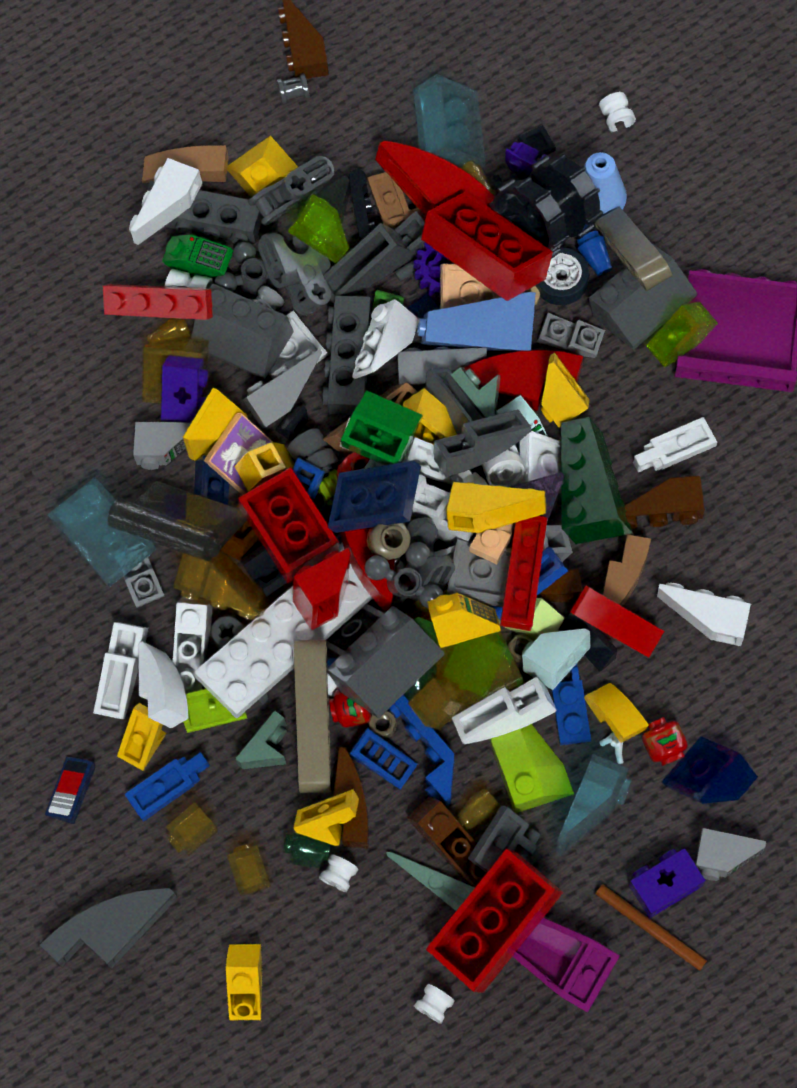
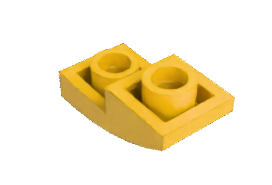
[584,683,649,743]

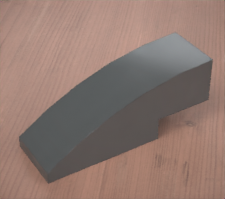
[434,409,531,478]

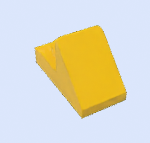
[117,703,166,771]
[293,789,359,846]

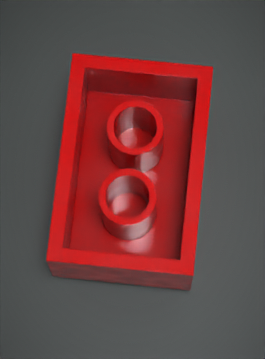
[238,467,340,584]

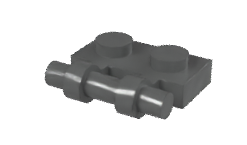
[468,806,541,873]

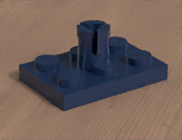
[328,461,421,533]

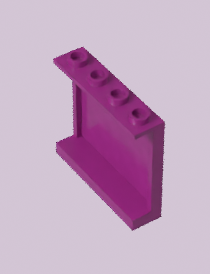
[675,269,797,392]

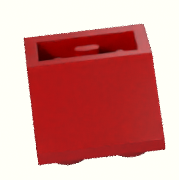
[293,548,351,631]

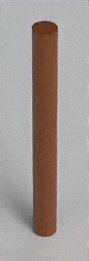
[596,884,707,971]

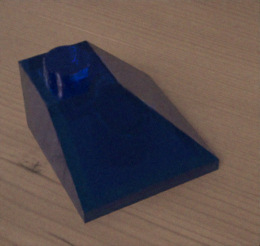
[662,736,758,804]

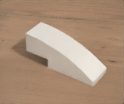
[93,622,149,719]
[138,641,189,728]
[452,677,557,744]

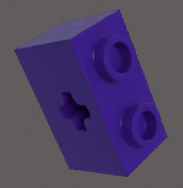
[161,355,208,423]
[629,848,706,918]

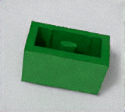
[341,391,423,465]

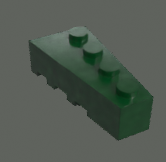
[561,417,633,545]

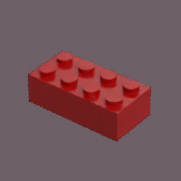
[421,191,553,301]
[426,848,564,993]

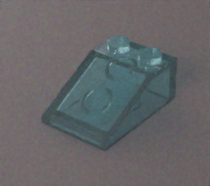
[47,477,157,587]
[556,754,632,856]

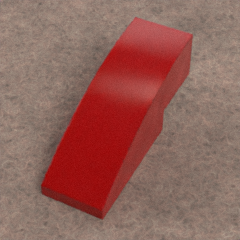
[570,586,665,658]

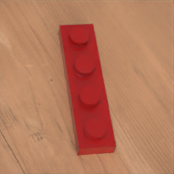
[103,284,213,320]
[500,516,547,631]

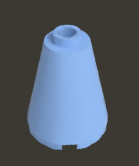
[584,152,627,219]

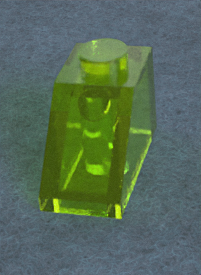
[288,194,349,263]
[646,302,718,367]

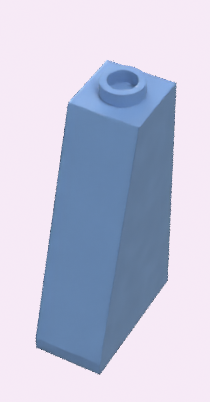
[417,292,536,353]

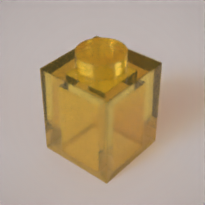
[408,678,465,730]
[166,802,218,856]
[227,844,271,896]

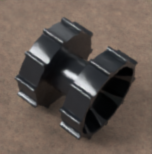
[489,154,603,259]

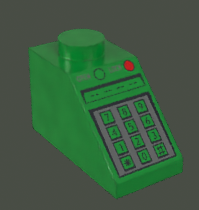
[162,234,234,278]

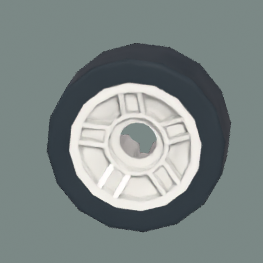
[535,247,589,305]

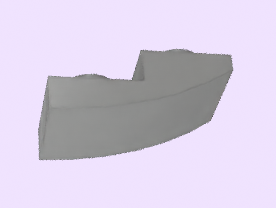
[536,313,605,358]
[114,543,164,608]

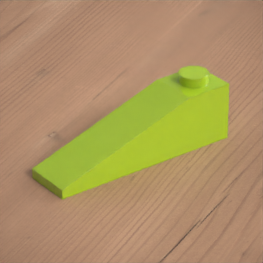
[475,691,574,813]

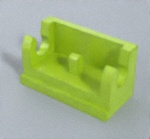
[183,689,247,733]

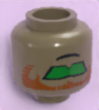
[366,523,410,560]

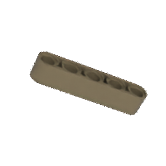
[595,207,673,291]
[294,640,331,793]

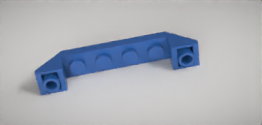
[327,658,455,807]

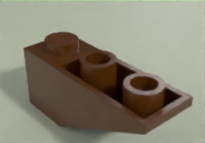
[278,0,329,79]
[625,476,705,529]
[407,797,486,888]

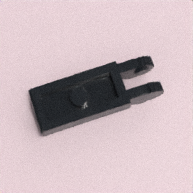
[349,168,375,242]

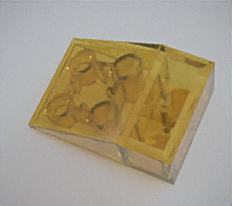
[173,547,273,619]

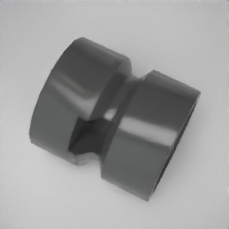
[287,428,341,480]

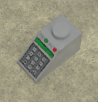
[133,422,191,470]
[695,828,766,881]

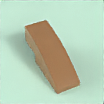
[142,145,228,183]
[603,534,651,606]

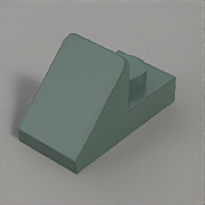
[451,367,501,418]
[236,711,287,769]

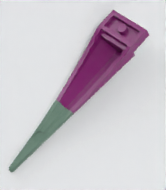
[386,852,621,1013]

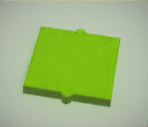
[442,635,507,698]

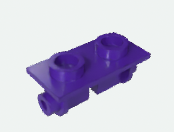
[505,142,551,175]

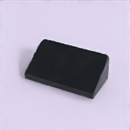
[560,613,617,672]

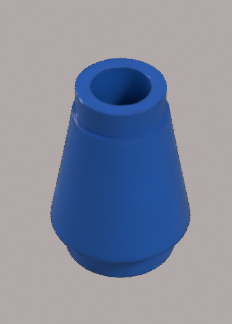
[577,231,613,276]

